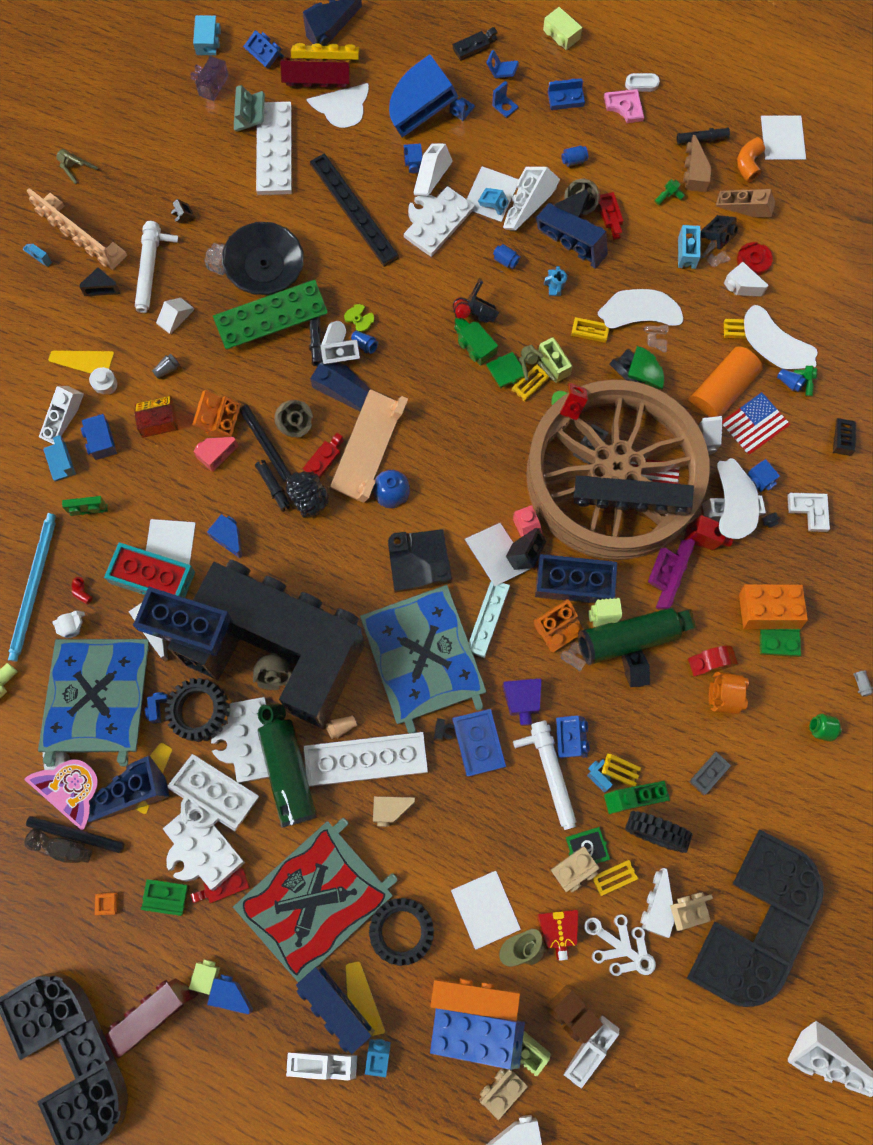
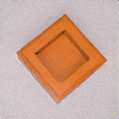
[95,893,118,915]

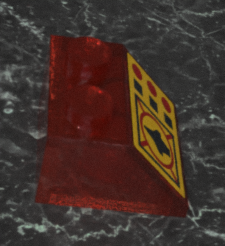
[134,396,179,438]

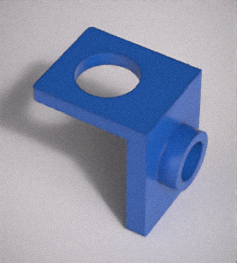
[486,50,519,78]
[492,81,518,118]
[450,97,475,121]

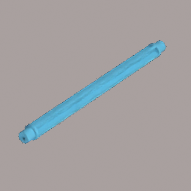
[8,513,56,662]

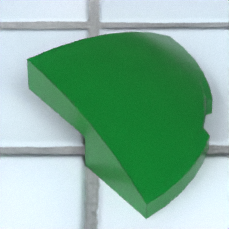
[628,346,664,390]

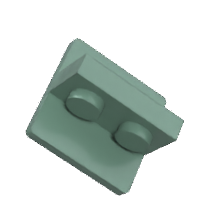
[234,85,265,132]

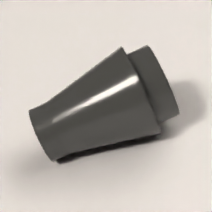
[152,354,180,379]

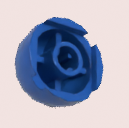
[373,470,410,508]

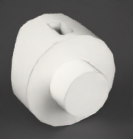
[89,367,117,395]

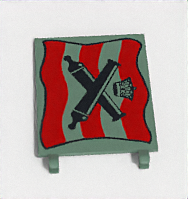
[233,818,398,982]

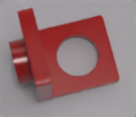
[560,383,588,420]

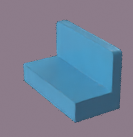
[43,435,76,482]

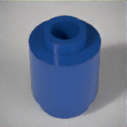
[561,145,588,167]
[493,244,520,269]

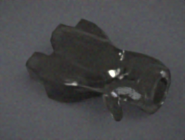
[24,829,93,863]

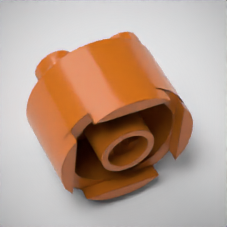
[708,672,749,714]

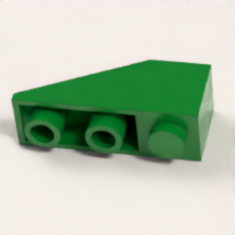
[604,781,670,814]

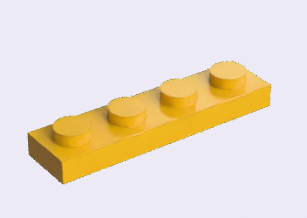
[291,43,359,60]

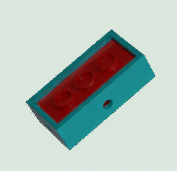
[104,542,195,598]

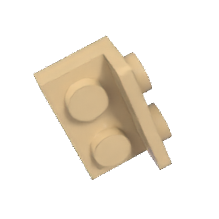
[550,846,599,892]
[670,892,713,931]
[479,1068,528,1120]

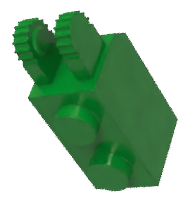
[454,318,498,366]

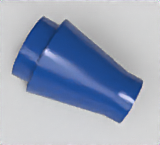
[351,330,378,354]
[777,368,806,392]

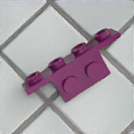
[648,539,695,610]

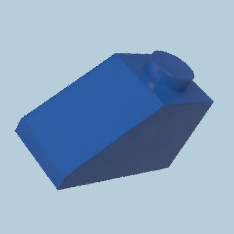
[207,514,242,558]
[207,974,253,1014]

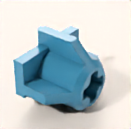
[544,266,567,296]

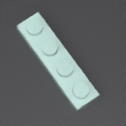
[469,581,510,658]

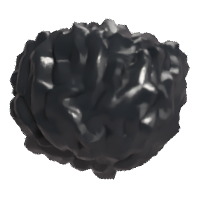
[286,471,329,518]

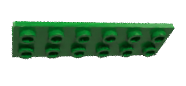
[213,280,328,350]

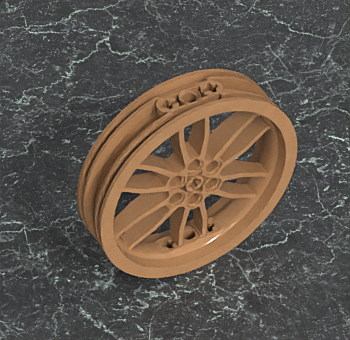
[527,380,710,560]

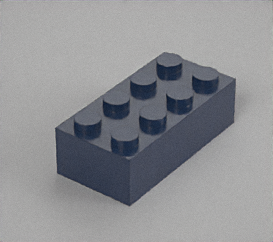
[535,554,617,603]
[133,587,231,656]
[296,964,375,1054]

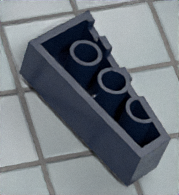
[536,203,608,269]

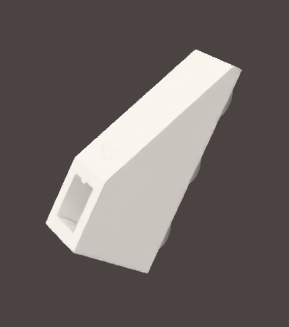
[414,144,453,196]
[39,386,84,444]
[640,868,674,938]

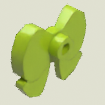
[344,304,374,333]

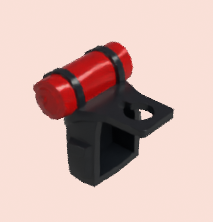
[453,278,499,323]

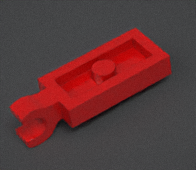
[598,192,624,240]
[302,432,344,478]
[191,868,250,903]

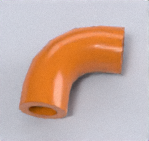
[737,137,765,183]

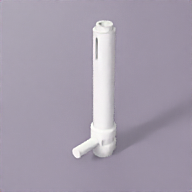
[135,221,178,313]
[513,721,576,830]

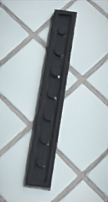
[310,153,399,267]

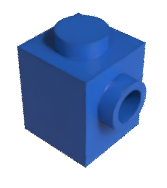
[747,459,780,493]

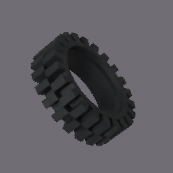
[165,678,230,742]
[625,811,693,853]
[369,898,434,966]

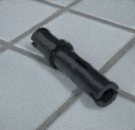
[677,127,730,145]
[309,317,323,367]
[255,460,292,512]

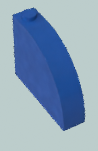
[389,54,459,137]

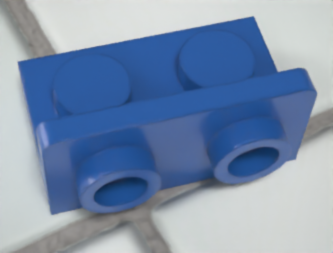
[243,30,284,69]
[548,78,585,110]
[556,716,590,758]

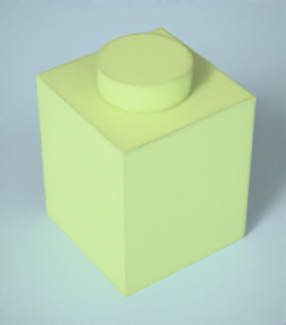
[189,959,220,994]

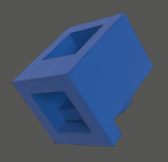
[404,143,422,173]

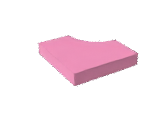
[604,89,644,123]

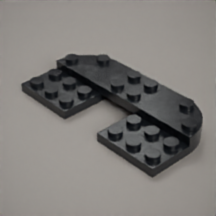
[687,829,824,1007]
[0,973,128,1145]

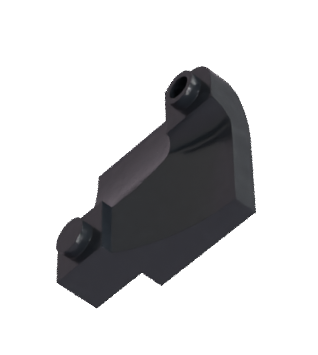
[388,529,452,593]

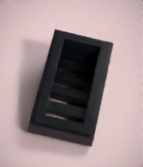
[832,418,856,456]

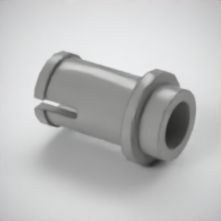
[853,670,873,697]

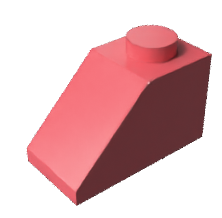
[193,437,238,472]
[513,505,543,537]

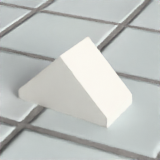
[156,298,194,334]

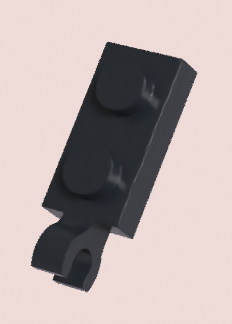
[452,27,498,61]

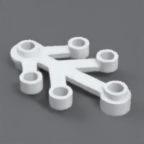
[584,915,656,976]

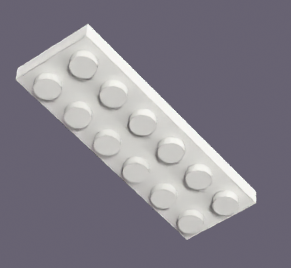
[256,102,292,195]
[304,732,428,787]

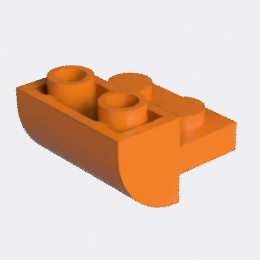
[192,390,241,438]
[534,599,584,652]

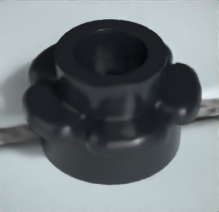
[762,512,781,528]

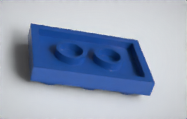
[452,709,506,777]

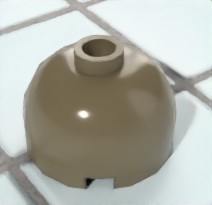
[564,178,601,215]
[274,400,313,437]
[253,653,293,690]

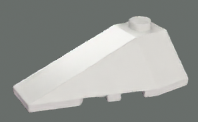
[503,167,560,230]
[788,1021,873,1097]

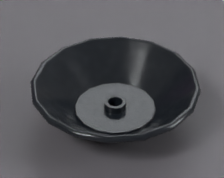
[222,222,304,295]

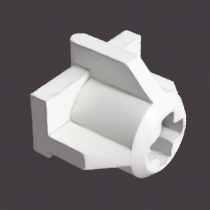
[53,611,85,638]

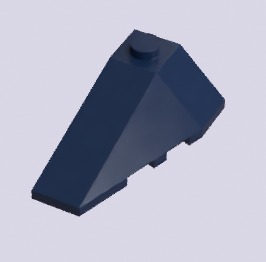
[303,0,362,46]
[310,362,371,412]
[88,756,170,823]

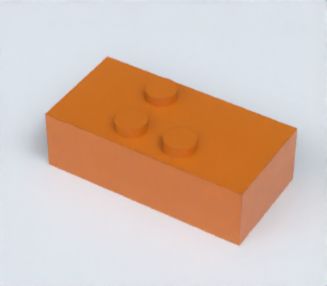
[430,978,520,1021]

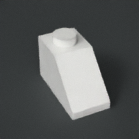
[724,262,769,296]
[320,340,360,364]
[698,416,722,454]

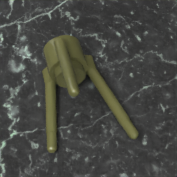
[56,149,98,184]
[519,345,556,381]

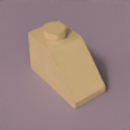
[373,796,415,827]

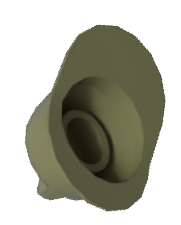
[499,929,547,967]

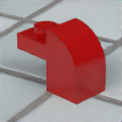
[688,645,738,677]

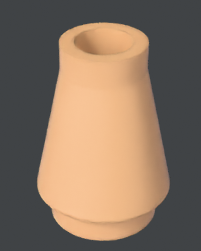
[326,715,357,739]

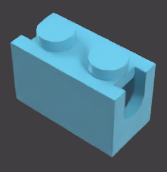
[193,15,221,55]
[678,225,700,269]

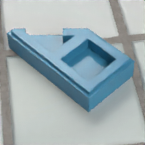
[23,244,52,267]

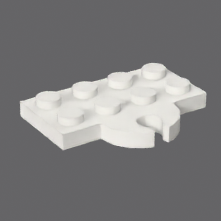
[404,186,475,257]
[211,697,269,783]
[168,754,259,831]
[163,812,245,891]

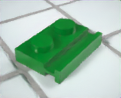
[62,496,108,516]
[760,629,801,657]
[140,879,189,916]

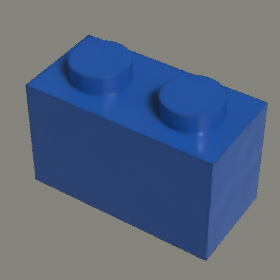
[81,414,117,460]

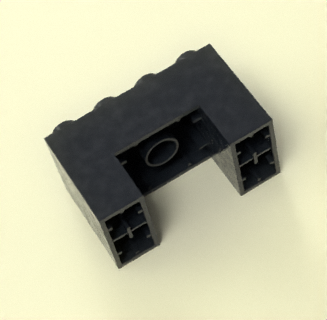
[168,560,365,730]

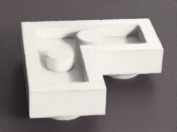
[788,493,830,532]

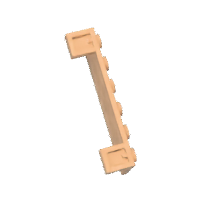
[27,188,127,270]
[330,390,408,503]

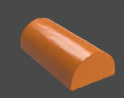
[688,347,763,417]

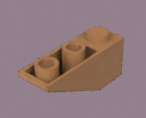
[683,135,711,192]
[716,189,776,217]

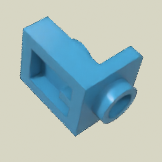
[478,188,508,215]
[587,759,613,793]
[365,1039,391,1077]

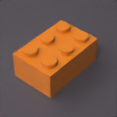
[739,584,808,629]

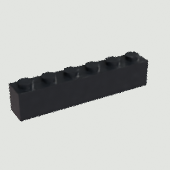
[574,475,694,515]

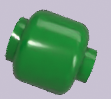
[809,714,842,742]

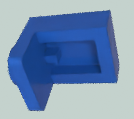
[145,692,171,724]

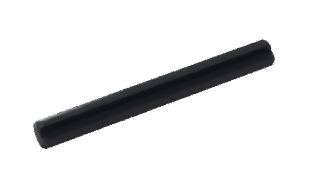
[240,405,292,482]
[26,816,124,853]

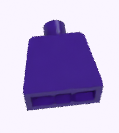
[502,679,541,726]

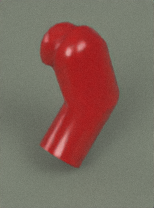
[71,577,93,605]

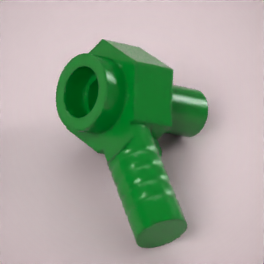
[655,179,685,205]
[794,365,818,397]

